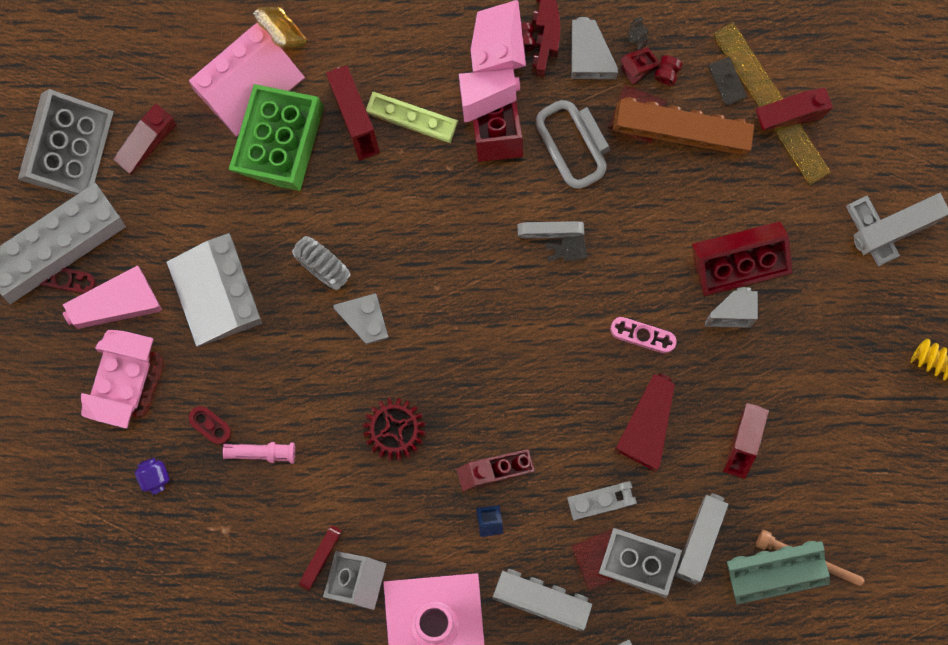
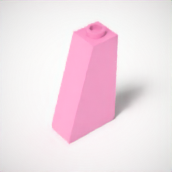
[63,266,162,329]

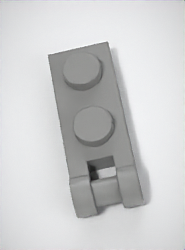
[567,481,637,521]

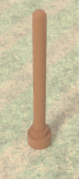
[755,529,865,586]

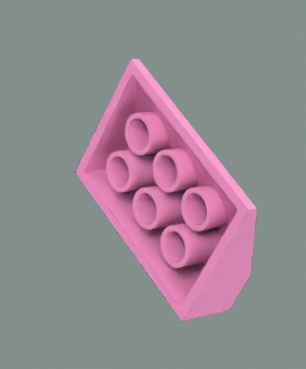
[189,22,305,137]

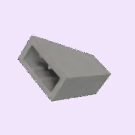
[571,17,618,79]

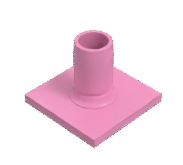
[384,573,484,645]

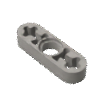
[517,221,584,238]

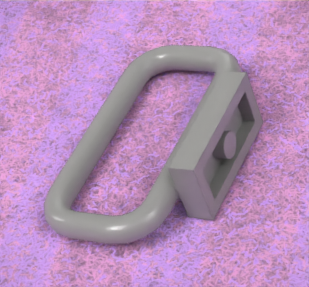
[535,100,610,189]

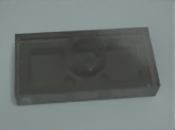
[708,57,747,107]

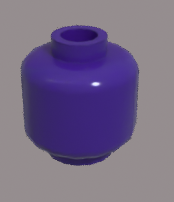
[135,458,170,494]

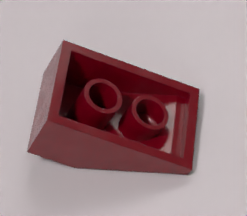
[472,101,523,162]

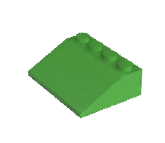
[229,84,325,191]

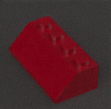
[692,221,793,296]

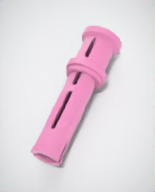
[223,442,295,464]

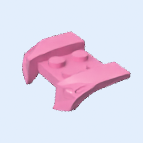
[81,330,154,428]

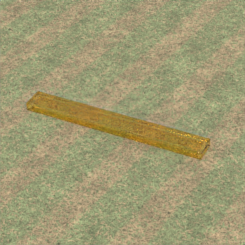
[713,22,831,185]

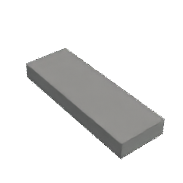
[846,195,900,267]

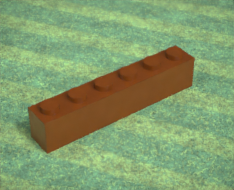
[612,97,754,156]

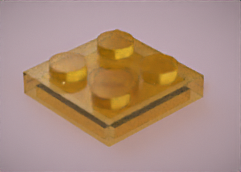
[253,7,308,48]

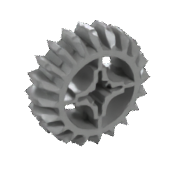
[292,236,350,290]

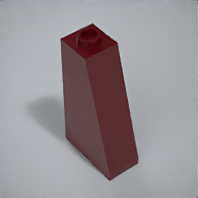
[326,65,380,161]
[614,373,675,472]

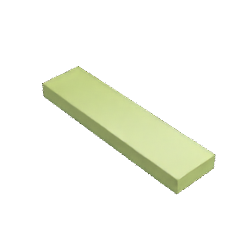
[366,92,458,143]

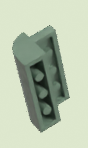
[727,541,830,605]

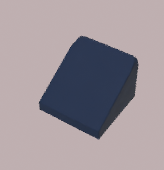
[476,505,503,537]

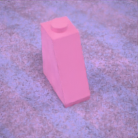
[459,68,520,122]

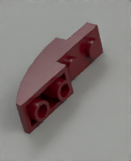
[532,0,560,77]

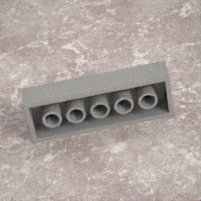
[0,183,126,304]

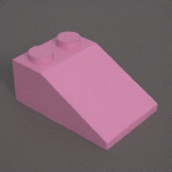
[471,0,526,72]

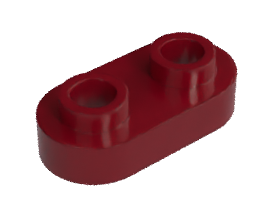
[189,406,231,445]

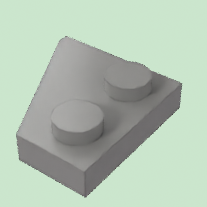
[333,294,389,345]

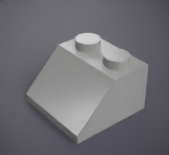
[705,287,758,328]
[323,551,386,610]

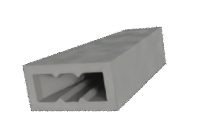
[854,193,948,256]
[674,493,728,585]

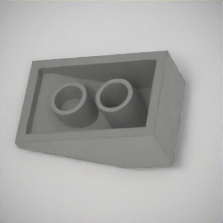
[599,528,682,598]

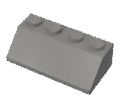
[492,569,592,632]

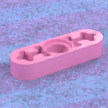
[610,317,676,354]

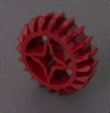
[363,398,426,461]

